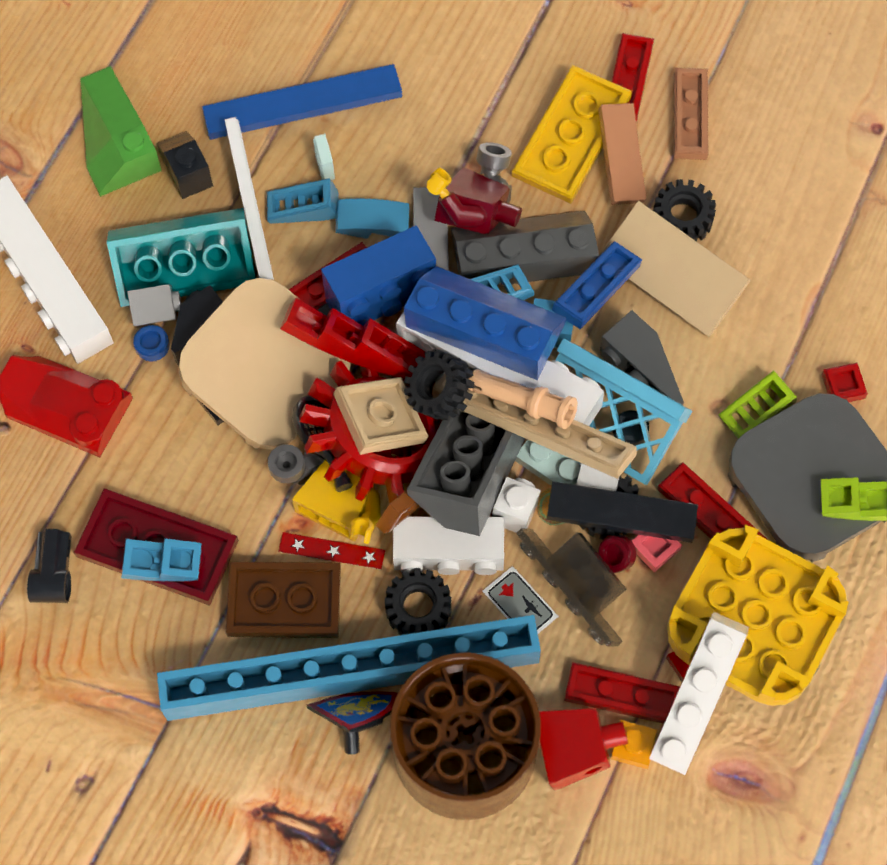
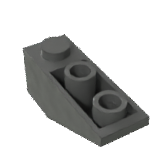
[600,310,684,405]

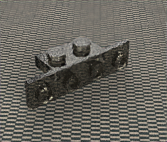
[516,528,627,647]

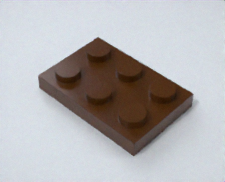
[226,562,341,638]

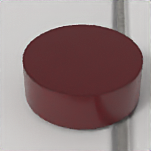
[598,535,636,573]

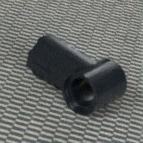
[27,529,72,603]

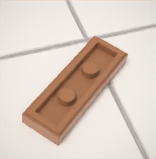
[674,68,708,160]
[598,103,647,205]

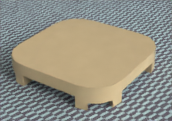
[178,278,351,449]

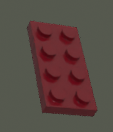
[73,488,239,606]

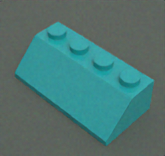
[106,208,256,307]

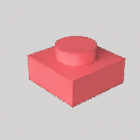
[632,535,682,572]

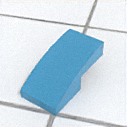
[335,198,409,239]
[121,539,202,581]

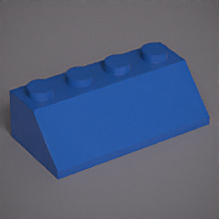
[404,266,567,380]

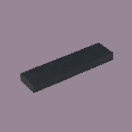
[546,481,698,543]

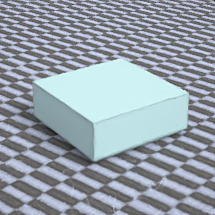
[313,134,335,180]

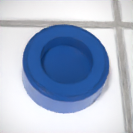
[133,325,170,362]

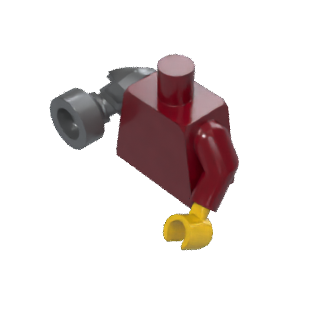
[427,142,522,234]

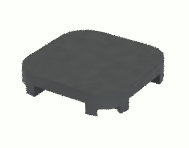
[728,393,887,562]

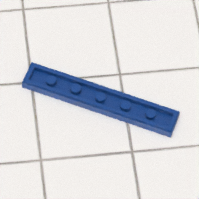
[202,64,402,140]

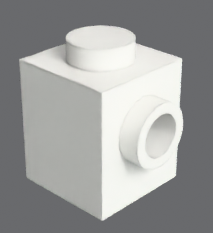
[492,477,541,536]

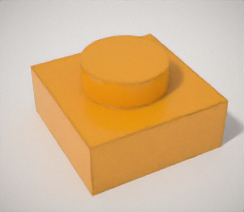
[611,720,657,769]

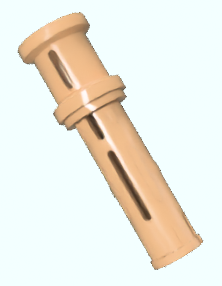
[468,369,578,429]

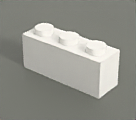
[393,517,504,575]

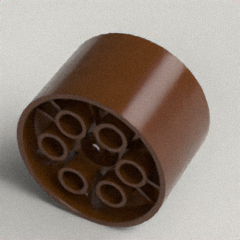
[390,653,541,820]

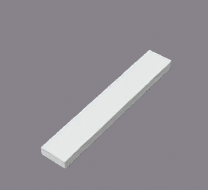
[224,117,274,280]

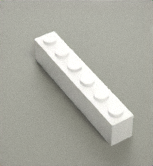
[0,176,114,364]
[396,312,604,426]

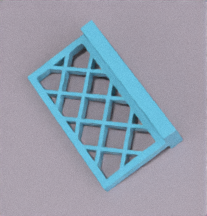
[556,338,693,485]

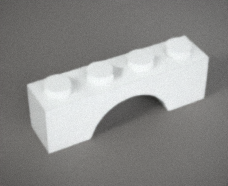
[649,612,749,775]

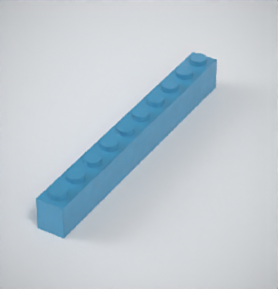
[157,615,541,721]

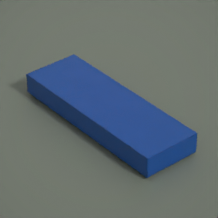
[552,241,642,329]

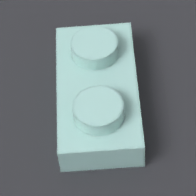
[515,440,581,485]

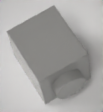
[127,284,181,326]

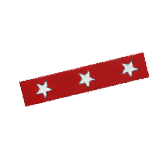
[278,532,385,570]

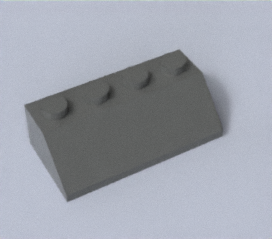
[451,211,599,286]
[407,409,525,536]

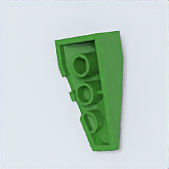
[80,66,162,197]

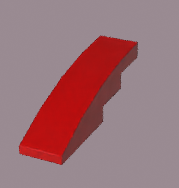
[280,298,425,379]

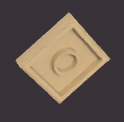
[333,377,428,455]

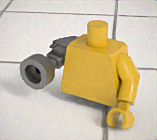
[268,444,381,544]

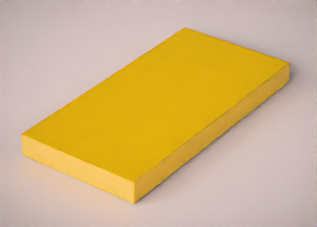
[512,65,632,204]

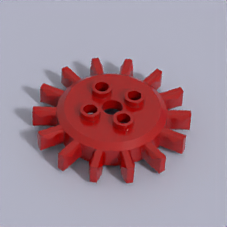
[299,360,442,503]

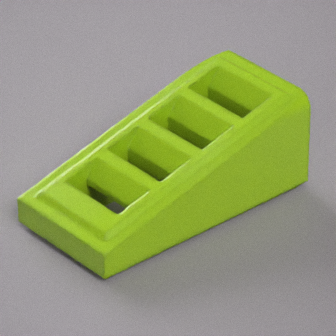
[718,370,797,439]

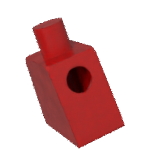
[539,708,629,790]

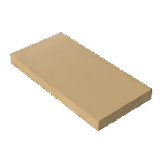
[598,200,751,337]

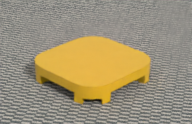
[667,525,849,706]

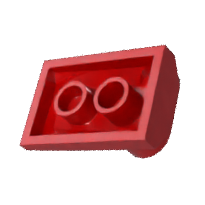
[0,355,133,458]

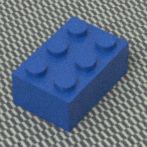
[321,225,436,326]

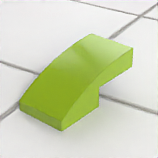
[821,477,887,521]

